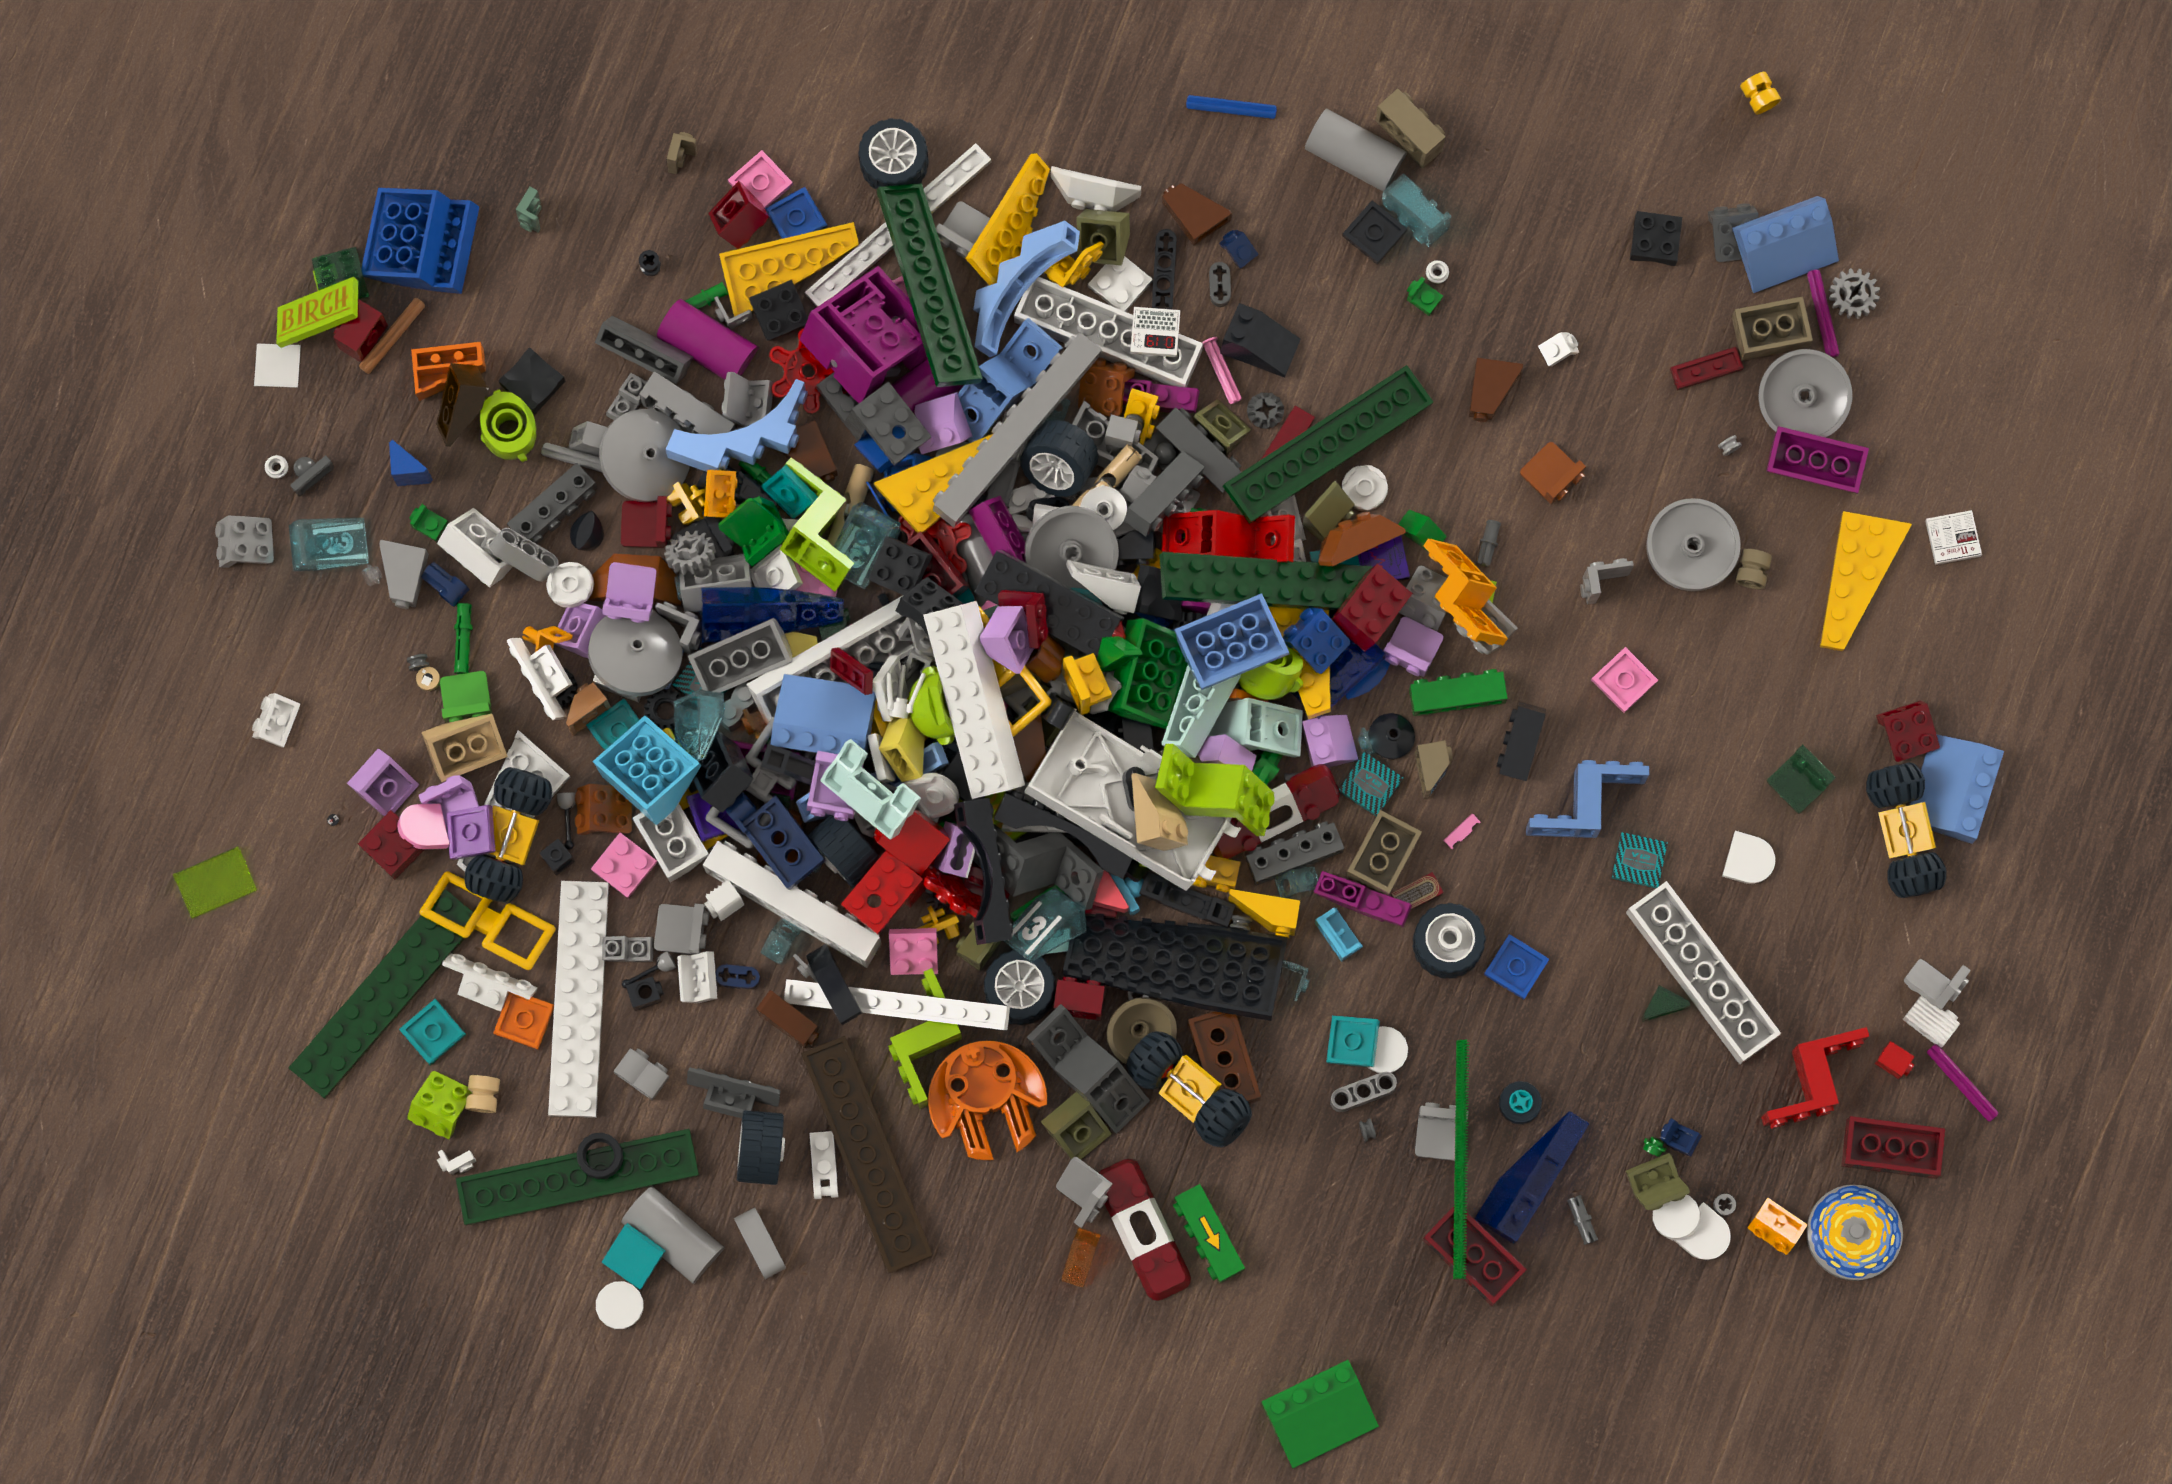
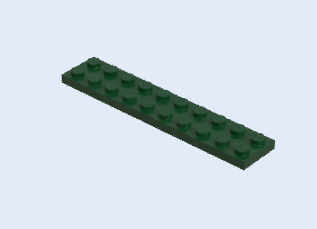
[877,183,982,387]
[1222,365,1434,524]
[1160,552,1373,611]
[289,889,473,1099]
[455,1129,699,1226]

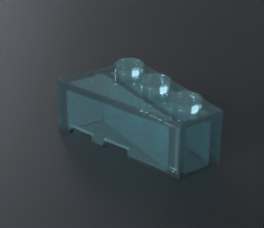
[1382,174,1452,247]

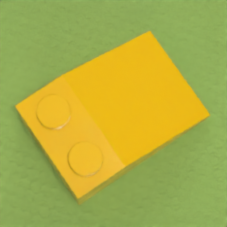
[1228,889,1300,938]

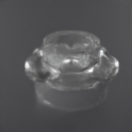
[362,564,382,587]

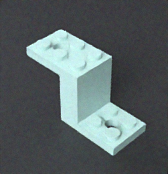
[1207,698,1303,758]

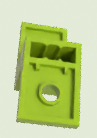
[779,458,854,592]
[1155,744,1275,836]
[888,968,962,1109]

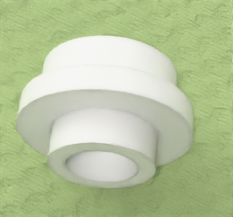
[1426,261,1449,284]
[265,455,288,479]

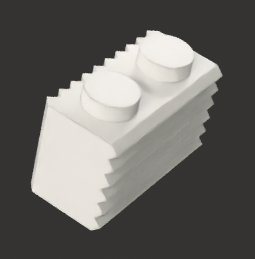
[704,880,744,921]
[1903,995,1960,1048]

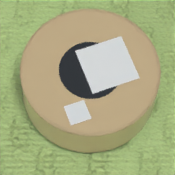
[416,667,440,691]

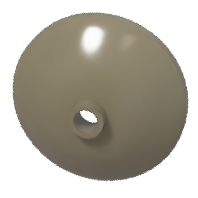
[1107,998,1177,1064]

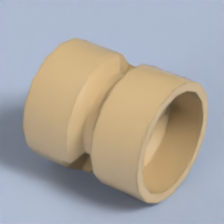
[465,1075,500,1113]

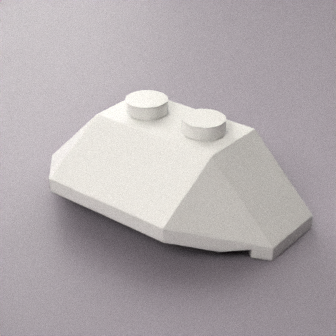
[1051,166,1141,212]

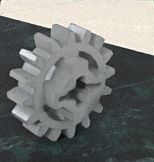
[1829,268,1880,319]
[664,531,716,575]

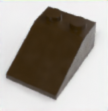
[436,363,489,447]

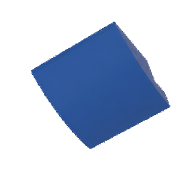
[360,188,479,294]

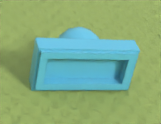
[1109,873,1144,916]

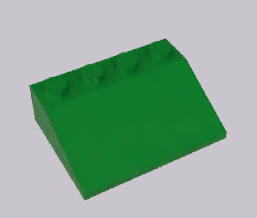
[1108,618,1188,729]
[1261,1360,1379,1469]

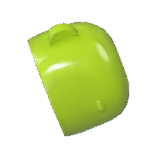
[480,389,536,462]
[1238,645,1303,700]
[908,666,955,745]

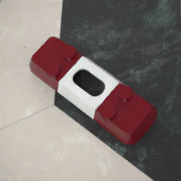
[1212,764,1340,859]
[1098,1159,1191,1301]

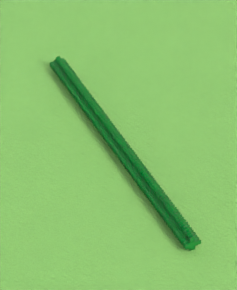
[1453,1040,1469,1279]

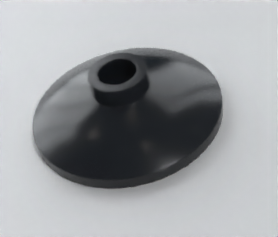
[1368,713,1415,759]

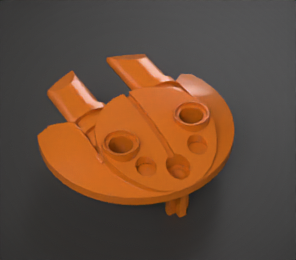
[928,1041,1047,1161]

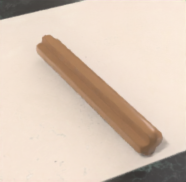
[359,298,425,374]

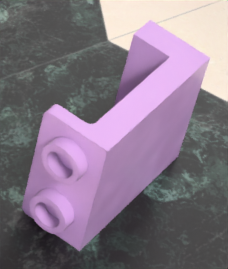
[806,751,864,821]

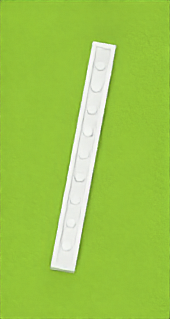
[805,143,991,307]
[784,979,1010,1030]

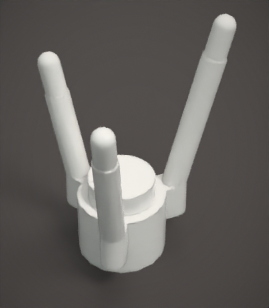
[887,665,926,719]

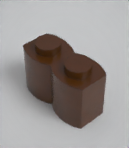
[1025,634,1065,683]

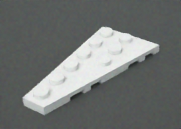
[457,730,571,872]

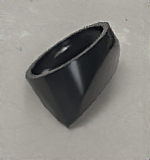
[570,511,604,551]

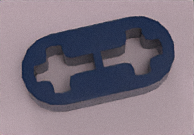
[715,964,760,990]

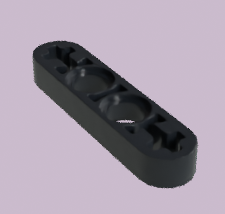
[1152,229,1177,310]

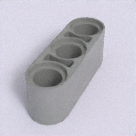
[489,528,558,582]
[1330,1072,1397,1112]
[734,1207,786,1279]

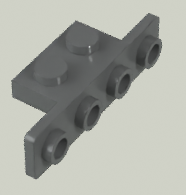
[687,1067,781,1118]

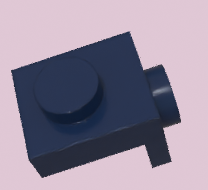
[1219,230,1259,268]
[1660,1118,1702,1157]

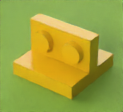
[1062,653,1112,715]

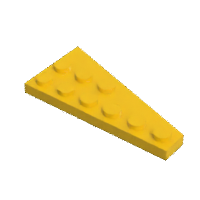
[965,153,1050,285]
[719,222,859,317]
[873,434,1024,533]
[1820,511,1912,651]
[1269,607,1331,719]

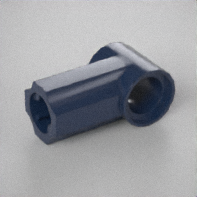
[421,562,470,607]

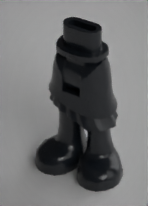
[696,465,778,506]

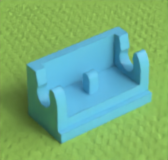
[1315,907,1363,962]

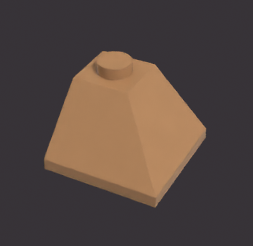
[566,682,611,736]

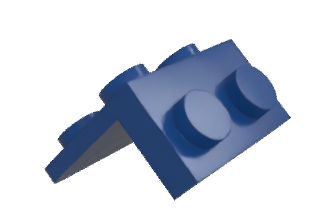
[1282,607,1350,674]

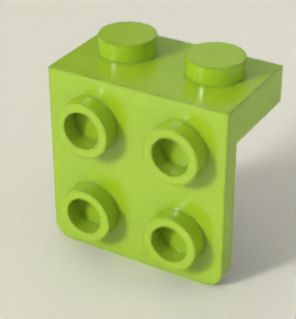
[407,1071,472,1140]

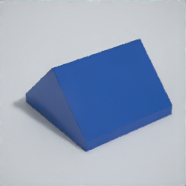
[389,440,433,486]

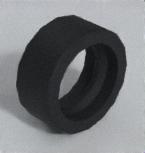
[577,1132,623,1179]

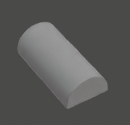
[1305,108,1407,192]
[950,514,993,607]
[688,618,793,698]
[621,1186,725,1284]

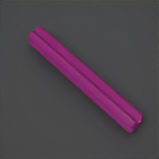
[1807,270,1839,358]
[1927,1044,1998,1121]

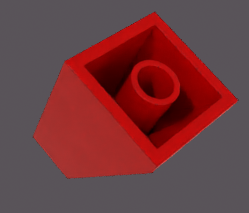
[873,809,950,876]

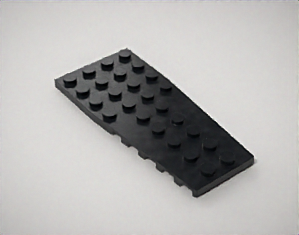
[1063,911,1288,1021]

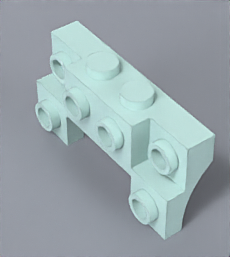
[820,739,921,840]

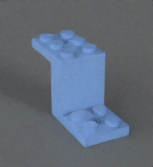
[958,318,1063,443]
[1526,760,1649,838]

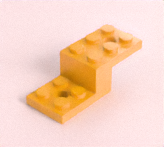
[1423,538,1508,646]

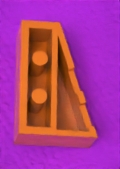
[411,342,486,401]

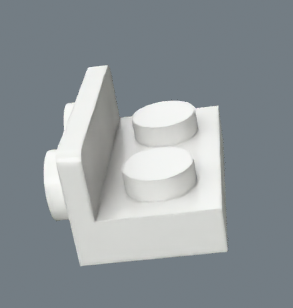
[252,693,300,747]

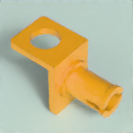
[522,626,573,652]

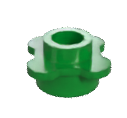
[1643,1136,1666,1157]

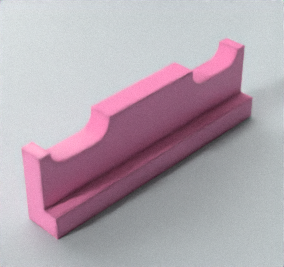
[1443,814,1480,849]

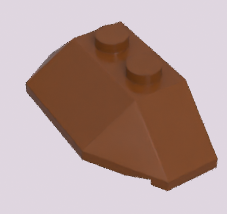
[1319,512,1406,566]
[588,554,682,606]

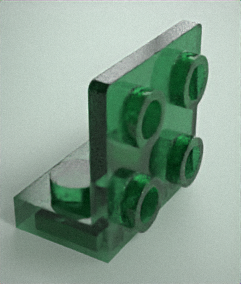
[312,247,369,299]
[1767,744,1836,814]

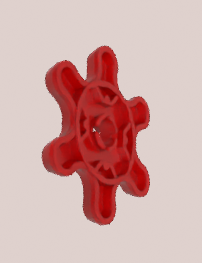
[769,328,847,414]
[897,516,972,574]
[923,864,982,918]

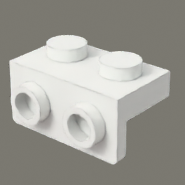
[677,951,717,1003]

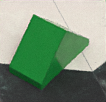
[1398,510,1447,553]
[1097,636,1142,672]

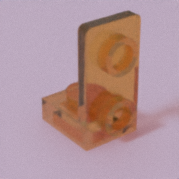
[741,709,767,739]
[1061,1228,1101,1287]

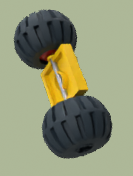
[1866,763,1946,898]
[464,767,552,903]
[1126,1031,1252,1147]

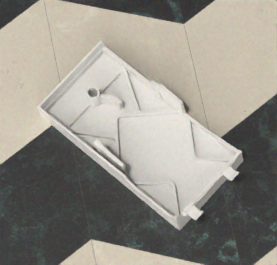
[1024,708,1241,891]

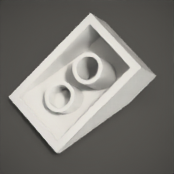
[1066,560,1141,614]

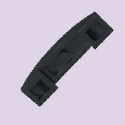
[1139,871,1236,927]
[806,944,862,1025]

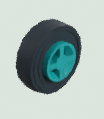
[1499,1081,1542,1124]

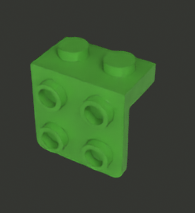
[440,671,492,723]

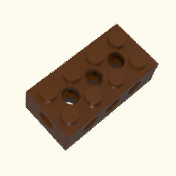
[1188,1011,1261,1104]

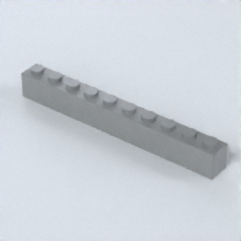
[933,332,1102,528]

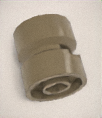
[1735,549,1772,589]

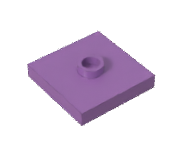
[447,805,495,860]

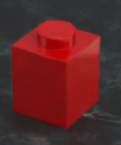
[1874,1041,1915,1079]

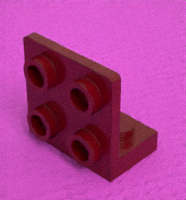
[1876,701,1940,762]

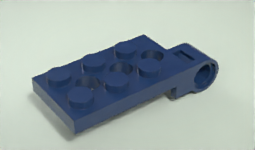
[725,792,826,890]

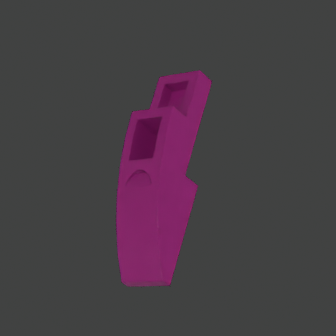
[1123,379,1200,413]
[1314,871,1412,927]

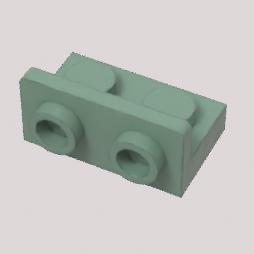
[516,187,542,232]

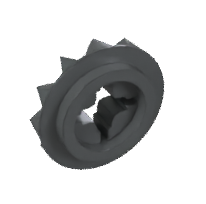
[1247,392,1284,429]

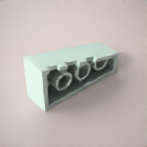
[1162,665,1241,758]

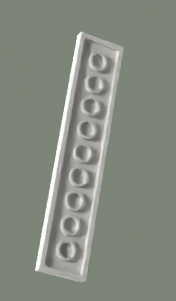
[548,881,609,1118]

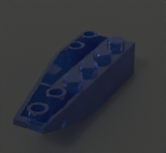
[701,587,844,642]
[1474,1111,1589,1244]

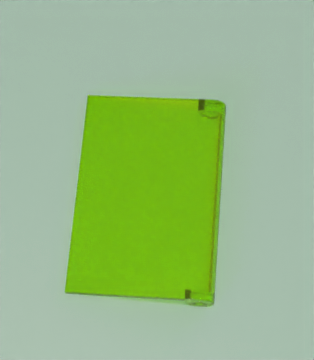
[173,846,257,918]

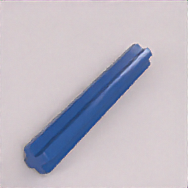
[1186,95,1277,119]

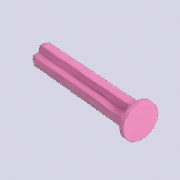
[1202,337,1242,404]

